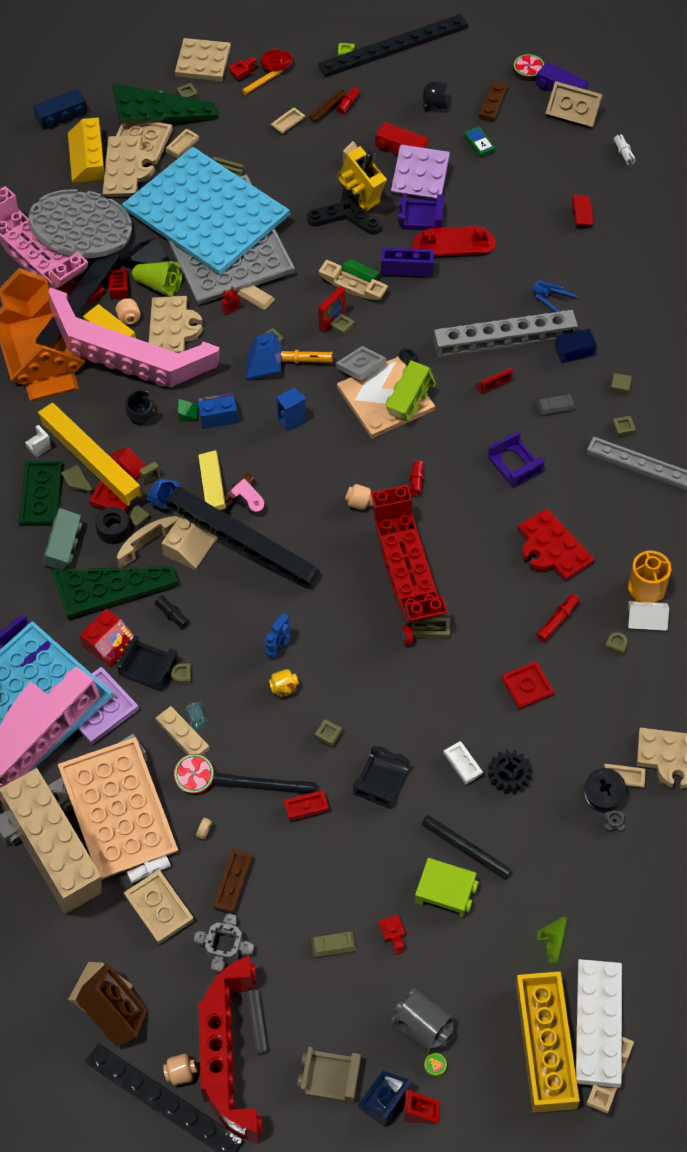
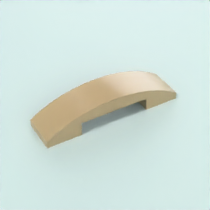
[318,260,388,300]
[117,516,179,569]
[586,1036,634,1114]

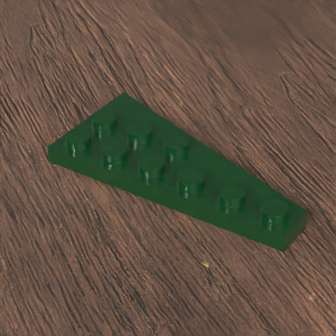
[112,83,218,124]

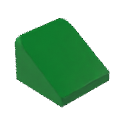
[178,399,197,421]

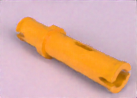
[281,350,333,364]

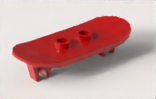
[412,226,496,257]

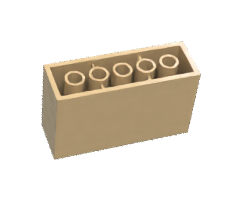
[0,768,102,914]

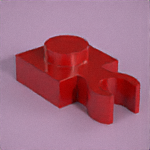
[221,286,241,315]

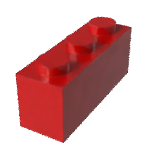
[375,122,429,155]

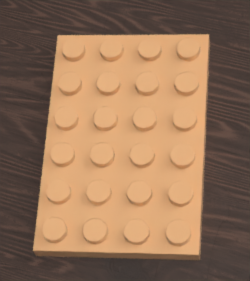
[58,737,178,880]

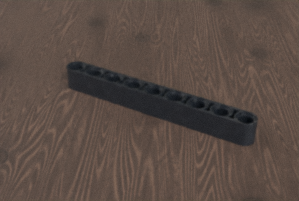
[165,487,320,589]

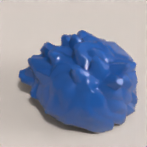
[147,479,180,510]

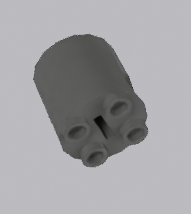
[390,988,454,1053]

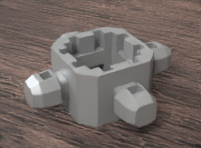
[194,914,254,973]

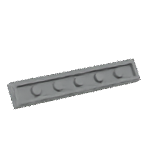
[586,436,687,490]

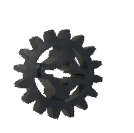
[488,749,532,793]

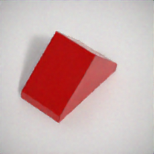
[110,447,146,480]
[404,1090,440,1124]

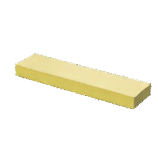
[198,450,226,510]

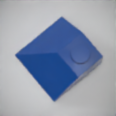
[246,332,281,380]

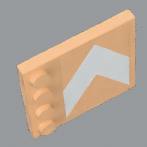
[337,356,435,439]

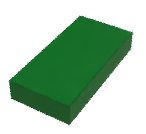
[342,259,381,283]

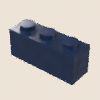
[33,88,88,130]

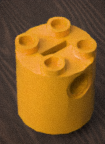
[628,551,672,602]

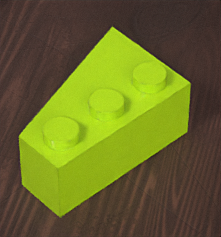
[386,361,436,421]

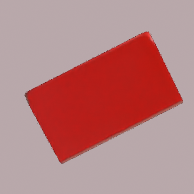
[475,368,513,394]

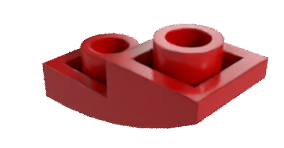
[572,195,593,227]

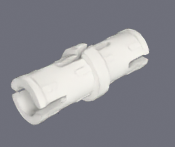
[613,134,636,165]
[127,855,171,884]

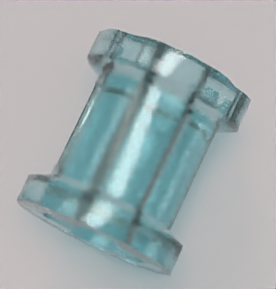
[185,702,208,728]

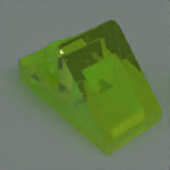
[536,917,567,965]

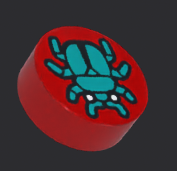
[400,625,413,645]

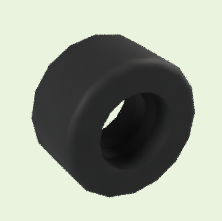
[95,507,131,544]

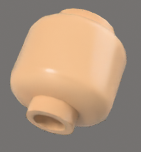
[115,299,140,325]
[345,484,372,511]
[163,1054,198,1086]

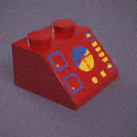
[80,609,134,668]

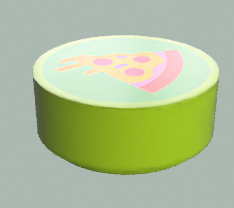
[424,1053,447,1077]

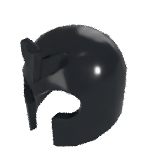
[422,82,447,109]
[125,389,154,423]

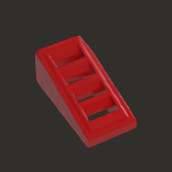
[110,269,128,299]

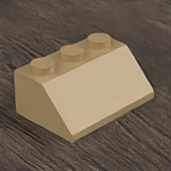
[161,516,218,570]

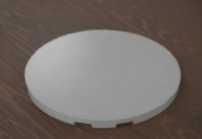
[28,189,132,258]

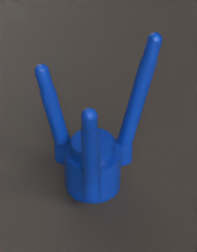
[533,280,577,312]

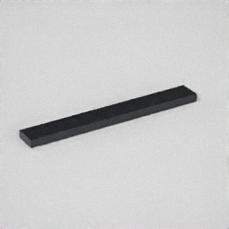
[36,253,120,349]

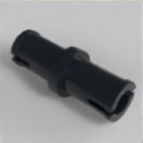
[154,595,190,629]

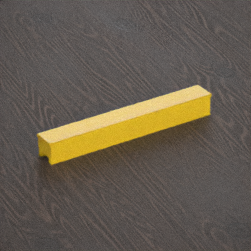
[38,402,142,506]

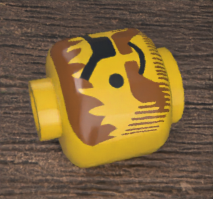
[269,669,299,698]

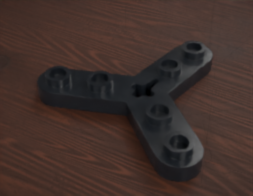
[307,186,382,235]

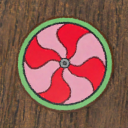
[513,54,545,81]

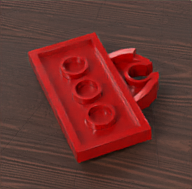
[517,508,595,581]

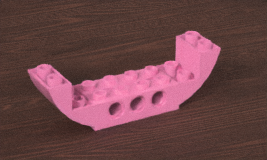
[0,186,88,289]

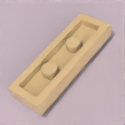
[156,706,210,755]

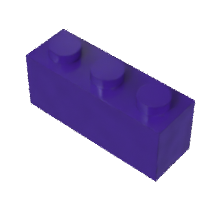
[536,62,589,93]
[381,248,434,277]

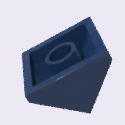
[357,1071,412,1127]

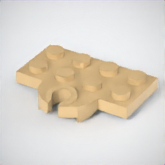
[103,135,156,198]
[149,296,203,353]
[636,728,687,789]

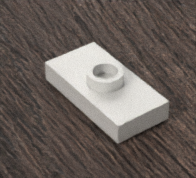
[443,741,483,785]

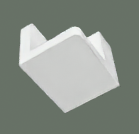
[25,425,52,458]

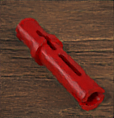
[536,594,580,643]

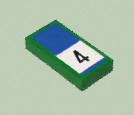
[464,127,495,158]

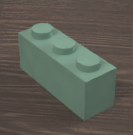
[41,508,82,571]

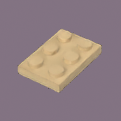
[545,81,603,127]
[124,870,194,945]

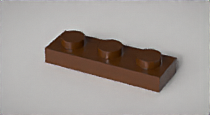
[478,81,508,122]
[213,849,253,914]

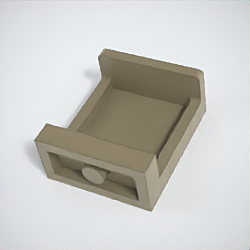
[297,1046,361,1104]

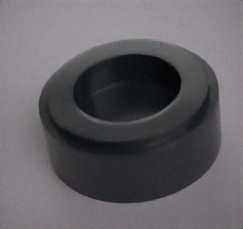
[398,348,417,364]

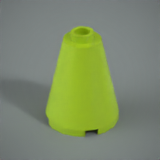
[132,261,182,296]

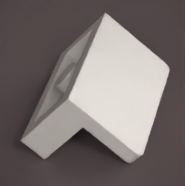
[628,601,669,631]

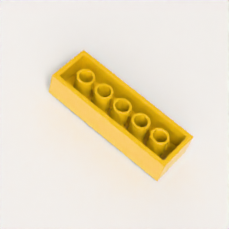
[516,972,579,1113]

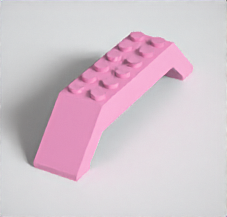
[48,288,220,388]

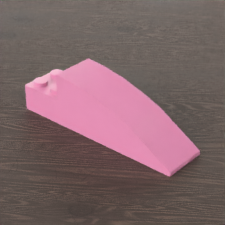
[0,666,100,801]

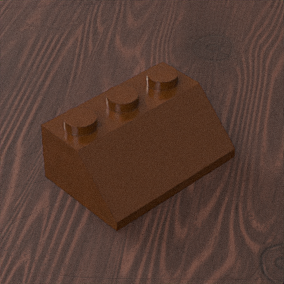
[76,963,148,1047]

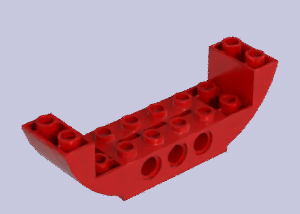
[371,485,448,623]
[198,956,263,1143]

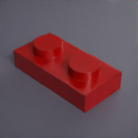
[284,790,329,822]

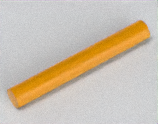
[242,70,283,95]

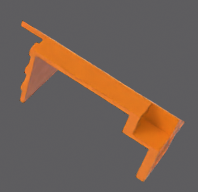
[0,268,85,402]

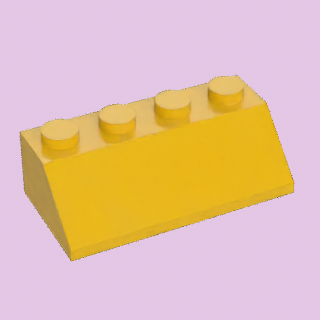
[68,117,105,183]

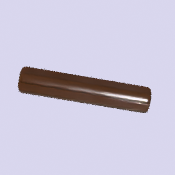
[309,89,346,122]

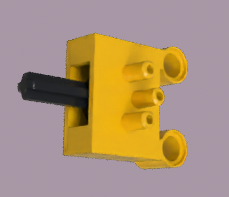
[338,146,387,211]

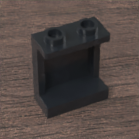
[116,635,179,692]
[353,746,410,809]

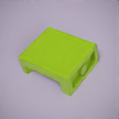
[415,858,479,918]

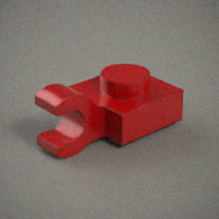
[228,57,258,80]
[378,915,405,954]

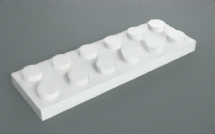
[576,959,622,1088]

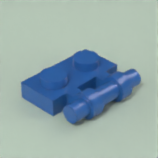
[265,613,291,660]

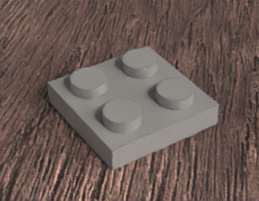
[336,346,387,381]

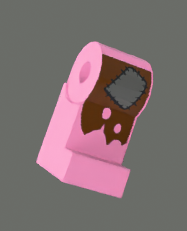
[228,479,264,513]

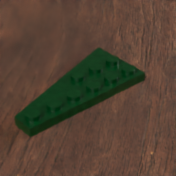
[51,566,178,619]

